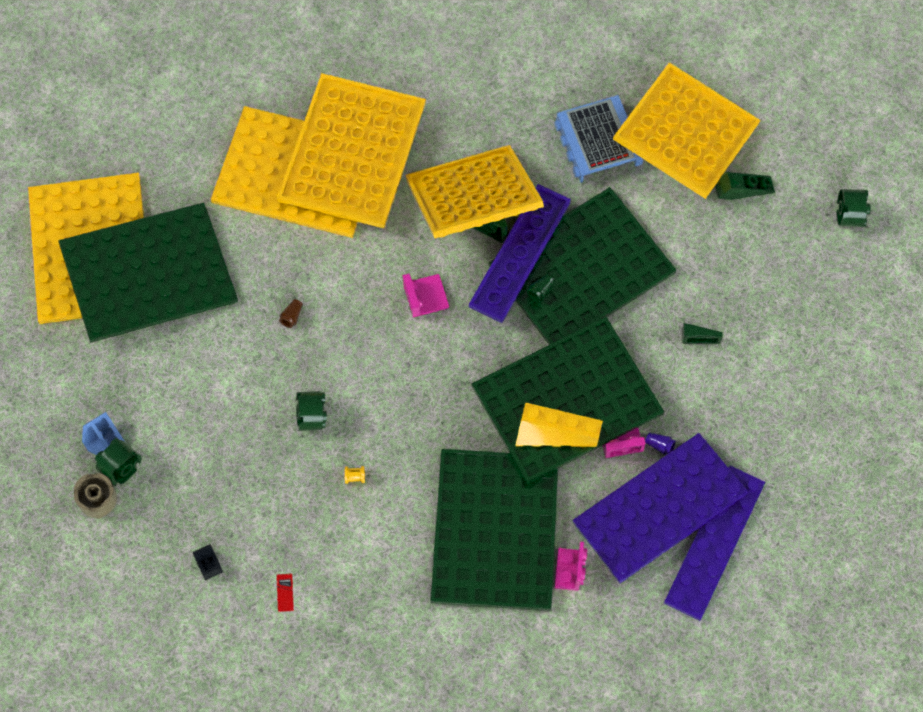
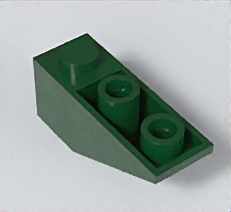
[715,172,775,200]

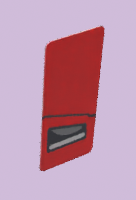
[276,574,294,612]

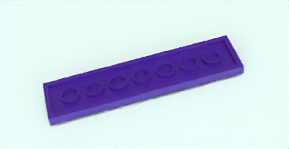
[468,184,571,323]
[664,465,766,621]

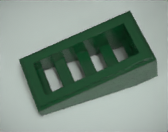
[682,323,723,344]

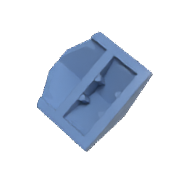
[82,412,125,455]

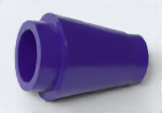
[645,432,676,455]

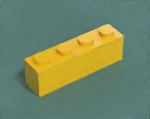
[516,403,603,447]

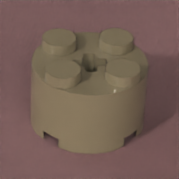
[74,473,118,519]

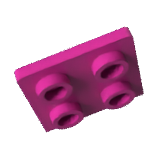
[402,273,449,318]
[602,428,646,458]
[554,541,588,591]

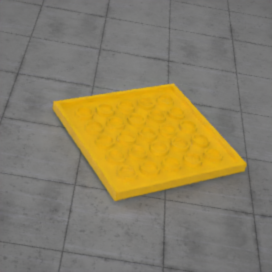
[613,62,761,199]
[405,145,544,239]

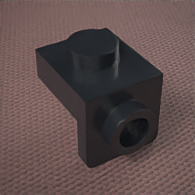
[193,544,223,581]

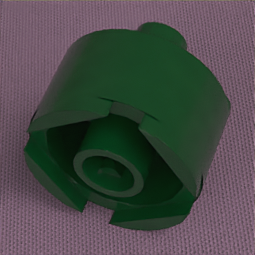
[836,189,871,227]
[296,391,327,431]
[95,438,142,486]

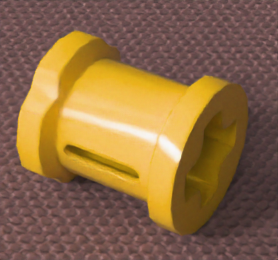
[345,466,365,484]

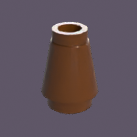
[279,299,303,328]

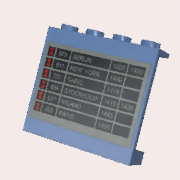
[554,95,643,183]

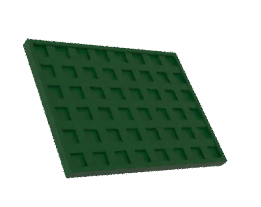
[489,187,677,345]
[58,202,238,343]
[471,317,665,484]
[430,449,558,611]

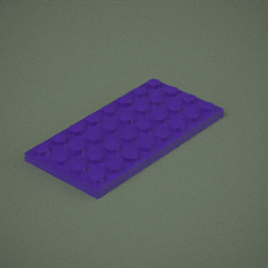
[572,433,748,584]

